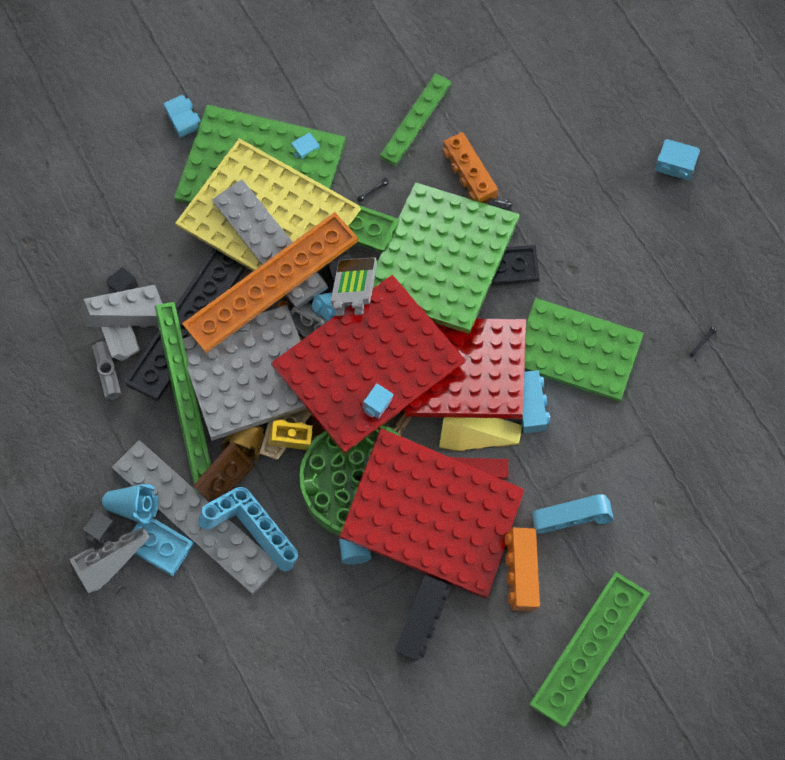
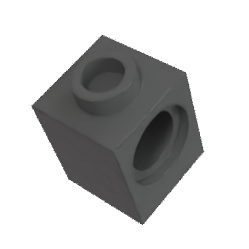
[83,511,116,545]

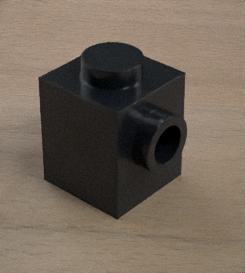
[106,267,138,294]

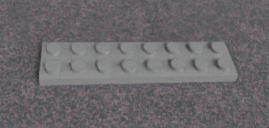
[212,179,328,309]

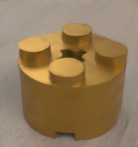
[221,425,265,462]

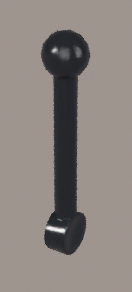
[357,178,389,202]
[690,327,717,357]

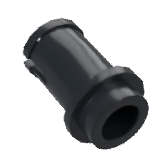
[488,198,512,211]

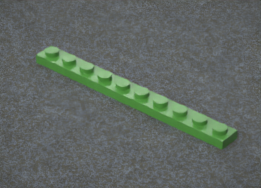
[154,302,211,493]

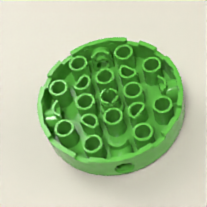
[300,425,401,536]

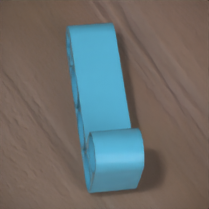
[531,494,614,534]

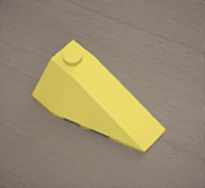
[439,417,522,452]

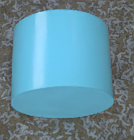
[339,538,372,564]

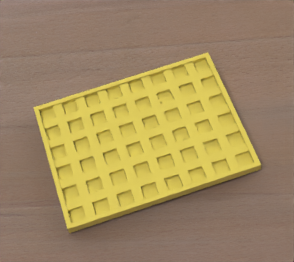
[175,138,361,271]

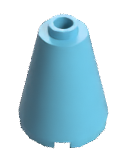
[102,484,159,523]

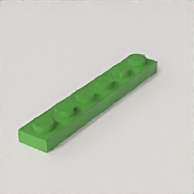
[380,73,451,166]

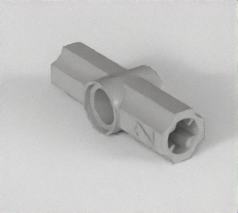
[92,341,122,400]

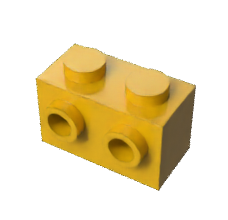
[268,420,312,450]

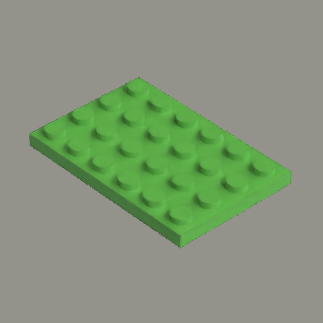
[525,298,644,402]

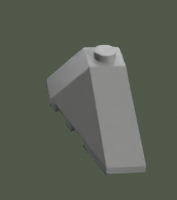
[70,527,150,593]

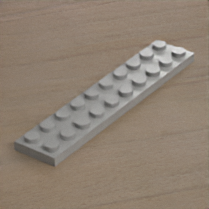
[112,440,279,595]

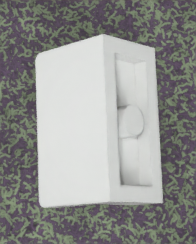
[101,325,140,361]

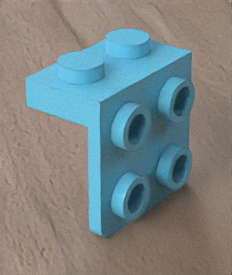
[655,139,700,181]

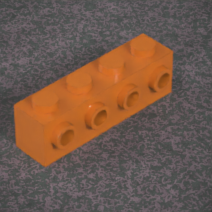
[442,132,498,204]
[505,527,540,611]

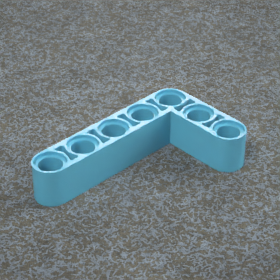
[198,487,298,571]

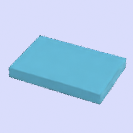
[133,517,194,577]

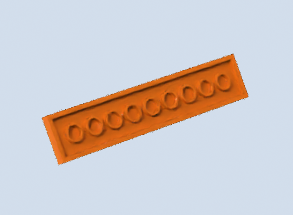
[182,212,359,353]

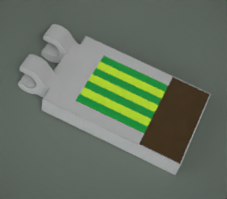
[331,257,377,316]

